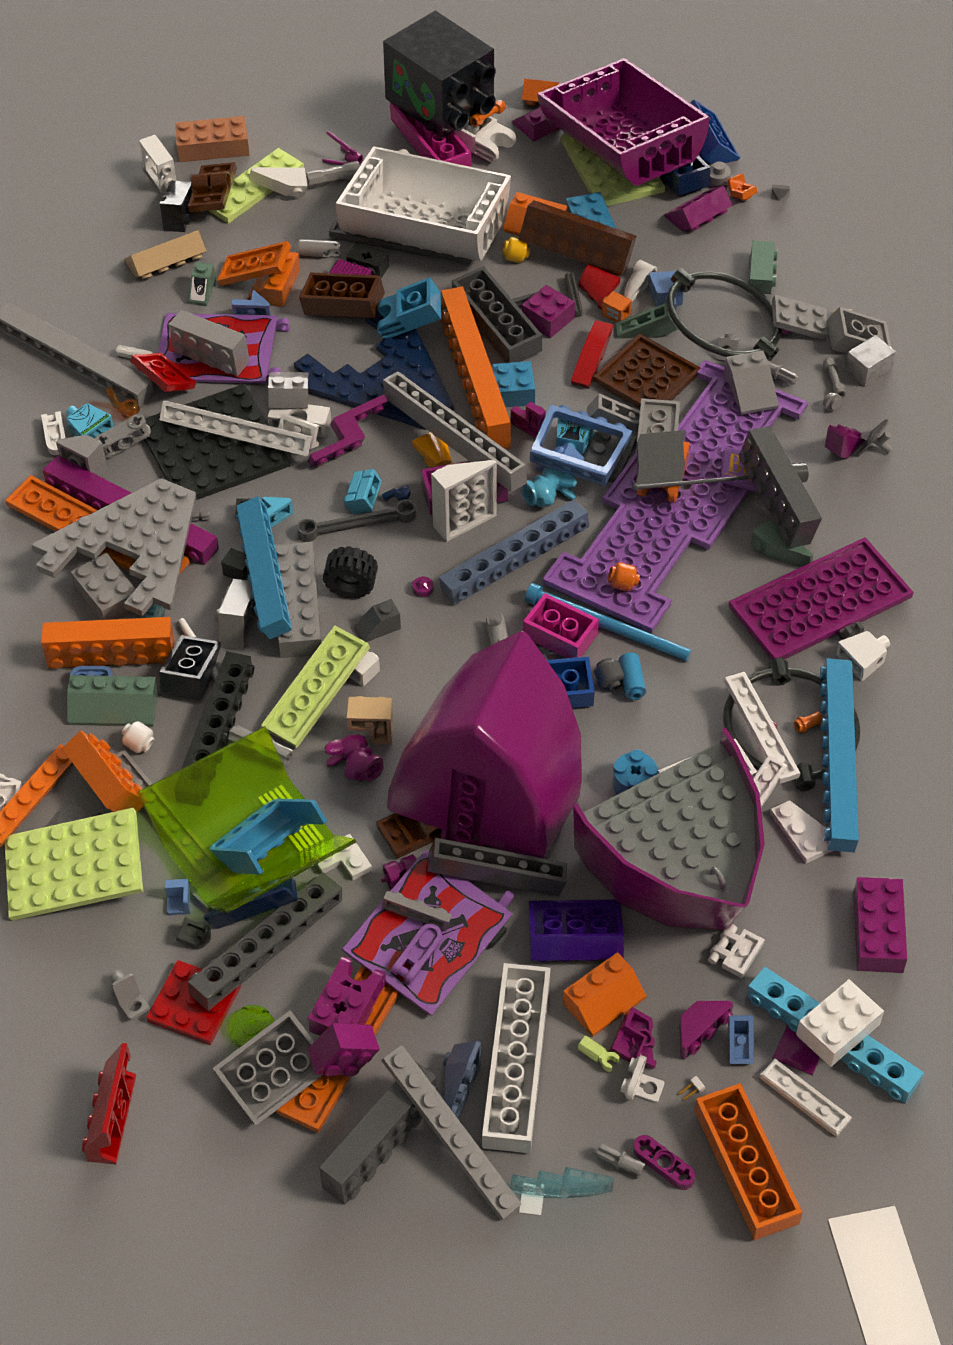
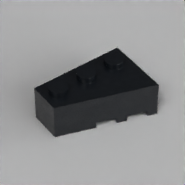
[159,180,193,232]

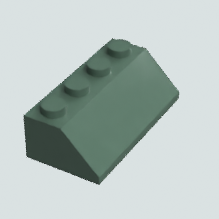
[67,675,158,727]

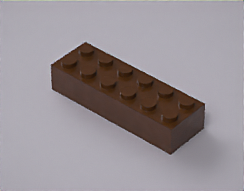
[518,200,637,276]

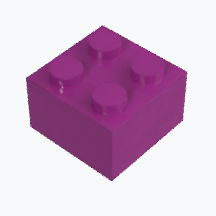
[522,285,575,338]
[307,1023,380,1077]

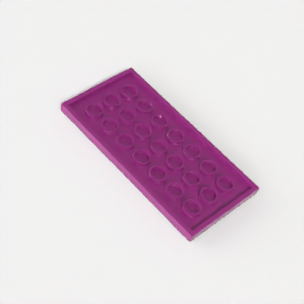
[728,537,914,660]

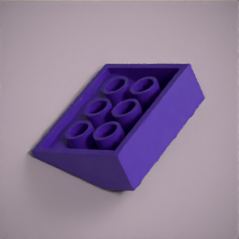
[529,899,624,962]

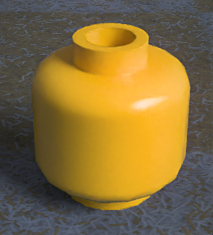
[502,237,530,263]

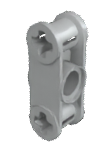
[95,414,151,459]

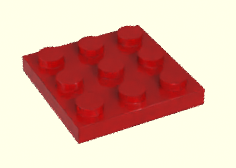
[146,960,241,1045]

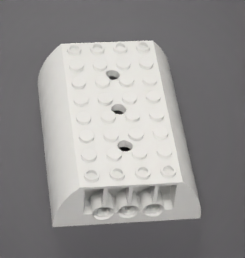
[336,146,511,261]

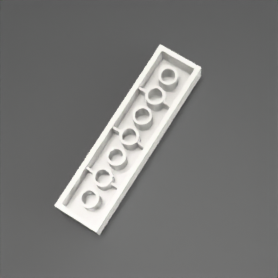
[482,963,550,1153]

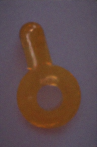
[105,387,140,418]

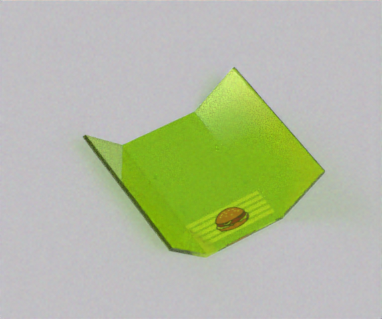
[138,726,356,913]

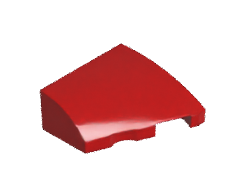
[579,264,620,310]

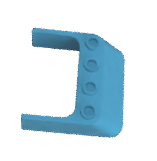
[210,799,327,875]

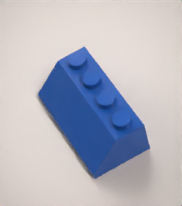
[690,99,740,164]

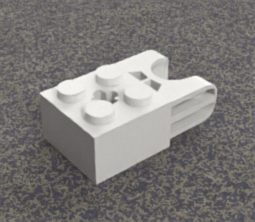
[454,116,517,162]

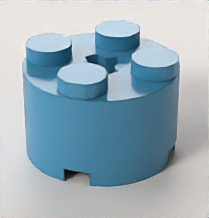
[613,749,658,795]

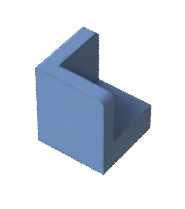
[165,879,191,915]

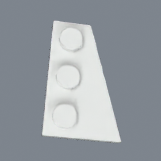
[770,800,832,864]

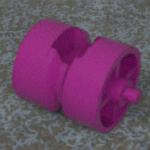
[381,854,416,890]

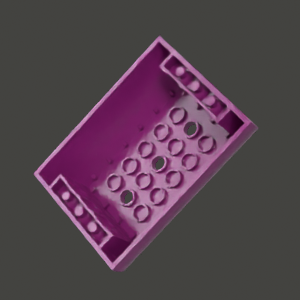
[538,58,709,186]

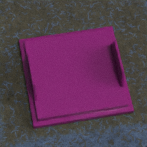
[772,1024,820,1076]

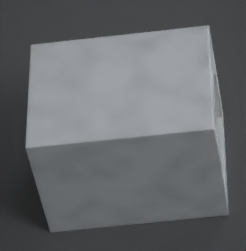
[845,335,896,387]

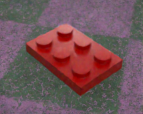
[130,353,196,392]

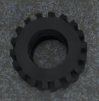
[323,546,378,598]

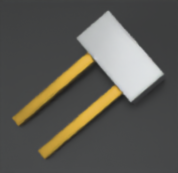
[678,1076,705,1101]

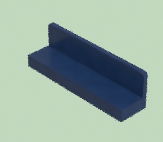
[204,877,298,929]

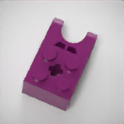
[308,956,386,1036]

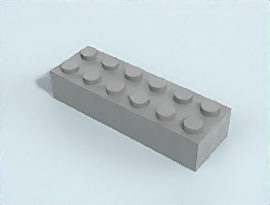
[275,542,322,658]

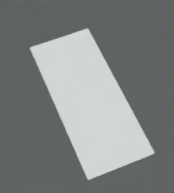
[828,1206,941,1345]

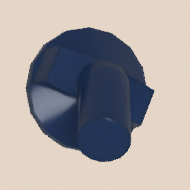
[382,485,411,501]

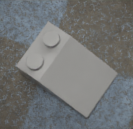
[827,307,892,354]
[724,351,779,415]
[268,372,309,408]

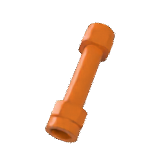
[470,100,506,127]

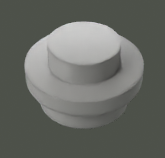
[823,393,842,412]

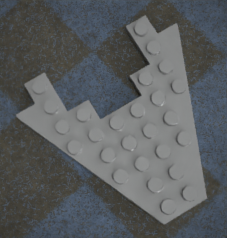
[32,478,196,616]

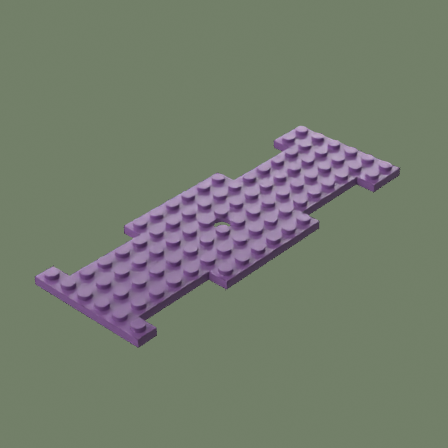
[543,359,808,634]

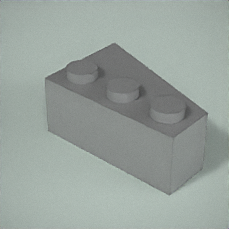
[215,579,256,651]

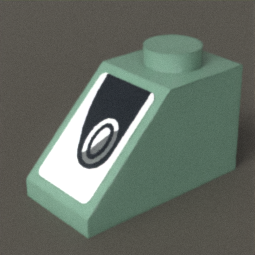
[188,262,216,306]

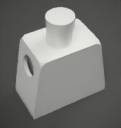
[836,631,890,681]

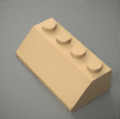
[124,230,206,279]

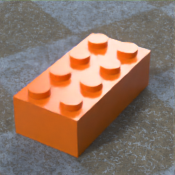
[62,730,148,813]

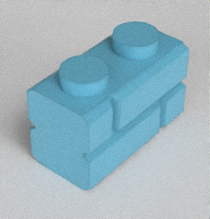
[344,469,382,514]

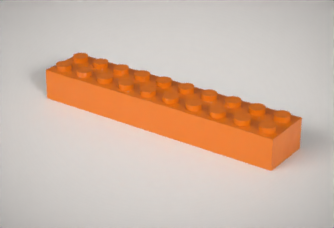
[439,286,511,450]

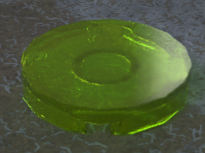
[228,1005,274,1048]

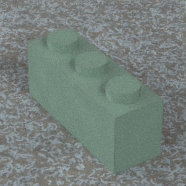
[748,240,778,294]

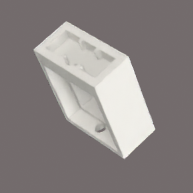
[139,135,177,193]

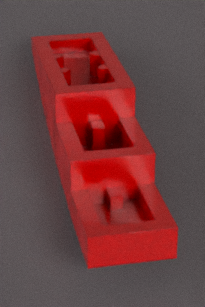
[571,320,614,388]

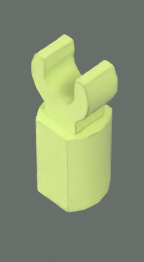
[577,1035,620,1072]

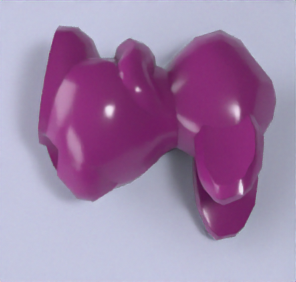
[325,734,384,781]

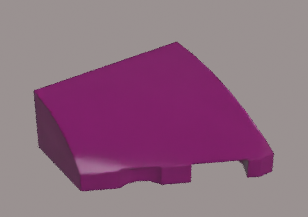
[609,1007,656,1069]

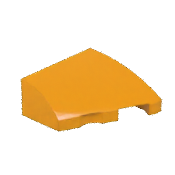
[412,432,452,468]

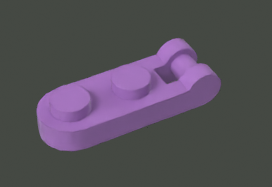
[390,924,442,984]

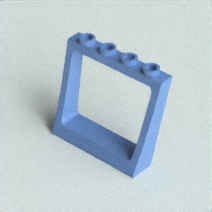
[530,405,633,486]

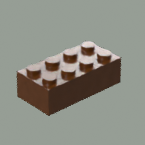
[299,272,385,318]

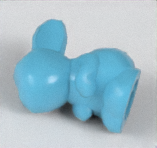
[521,467,577,508]

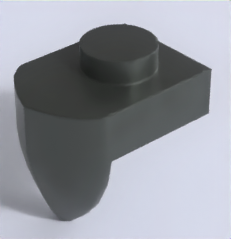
[176,917,211,949]

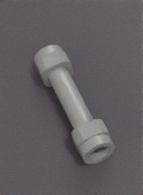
[823,358,846,398]

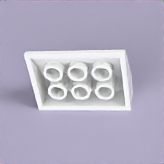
[431,460,497,542]

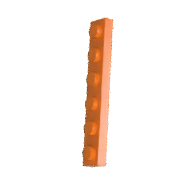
[0,744,73,848]

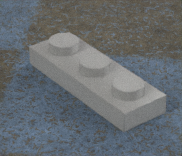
[381,891,452,931]

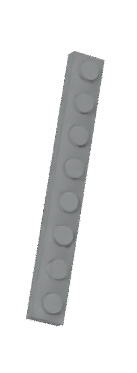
[381,1045,521,1220]

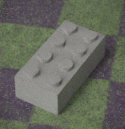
[168,310,250,377]

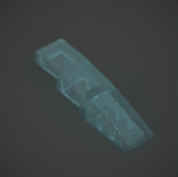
[510,1167,614,1199]

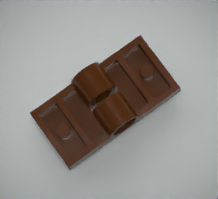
[188,162,237,212]
[376,813,442,859]

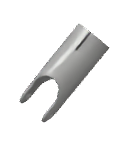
[299,239,341,257]
[486,613,508,645]

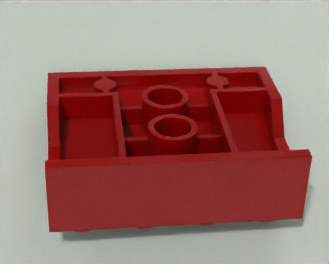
[82,1043,136,1165]

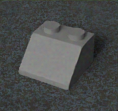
[56,435,108,477]

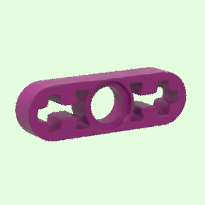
[633,1135,695,1190]

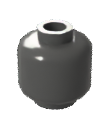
[594,658,624,691]

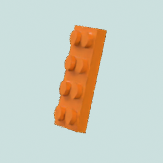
[217,241,291,286]

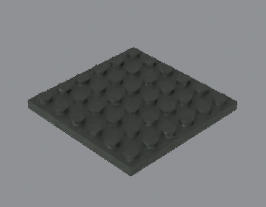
[137,383,290,500]

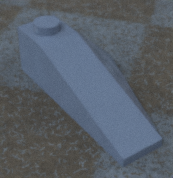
[443,1041,481,1146]

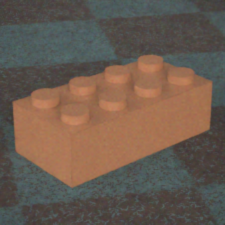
[175,116,250,162]

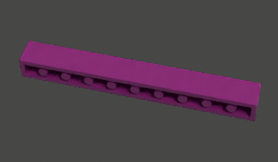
[43,455,219,565]

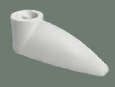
[624,260,658,301]

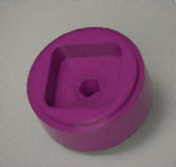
[412,576,433,597]

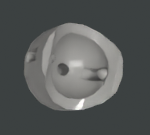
[709,161,731,187]

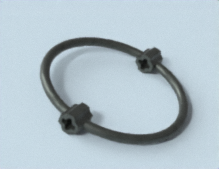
[667,268,782,361]
[723,658,860,792]

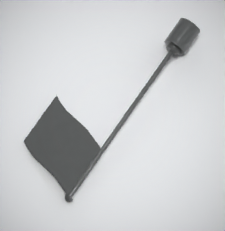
[632,430,809,492]

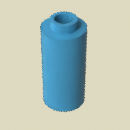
[618,653,646,700]

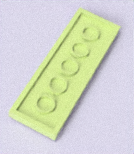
[208,148,304,224]
[261,625,370,748]

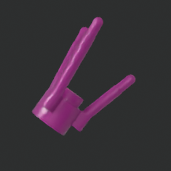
[322,131,363,166]

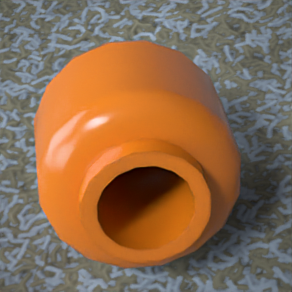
[608,562,640,591]

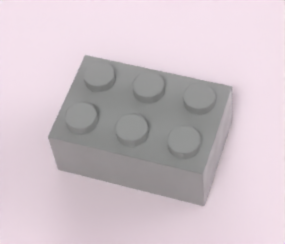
[71,553,135,620]

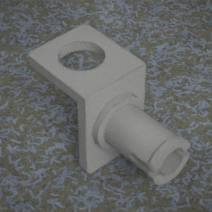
[109,970,150,1020]

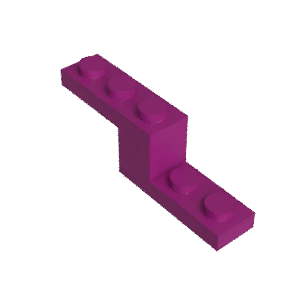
[307,394,388,467]

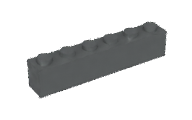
[427,838,567,896]

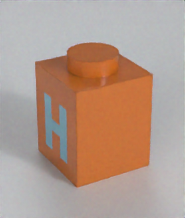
[601,291,632,322]

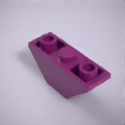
[825,424,866,458]
[679,1001,733,1060]

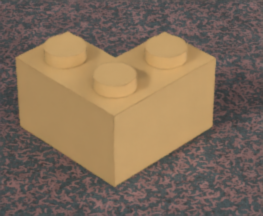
[347,696,394,744]

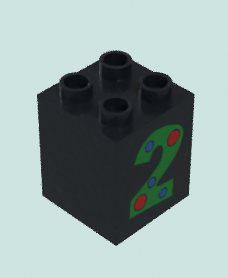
[383,10,496,138]

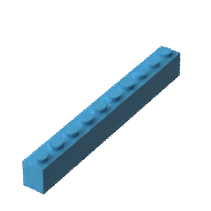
[819,658,859,853]

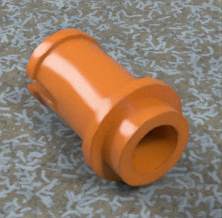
[794,711,822,733]

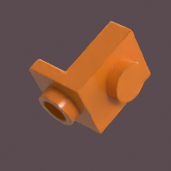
[728,173,758,201]

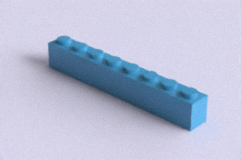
[236,496,292,639]

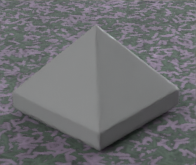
[772,184,790,201]

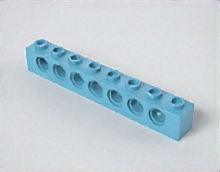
[747,966,924,1103]

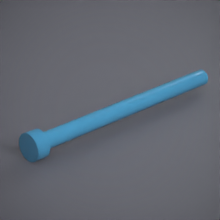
[525,583,691,661]

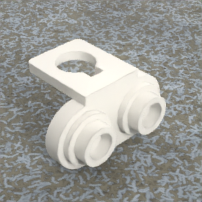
[621,1055,665,1103]

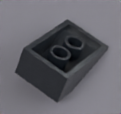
[159,635,221,699]

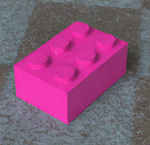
[523,593,599,658]

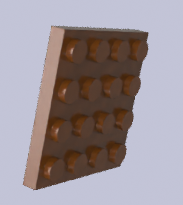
[593,333,701,408]

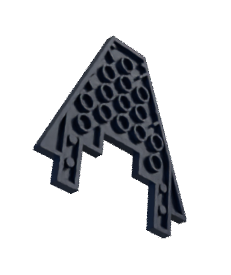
[294,310,454,430]

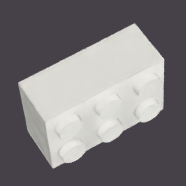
[796,979,884,1067]

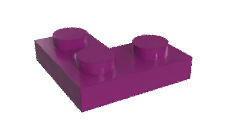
[510,402,546,439]

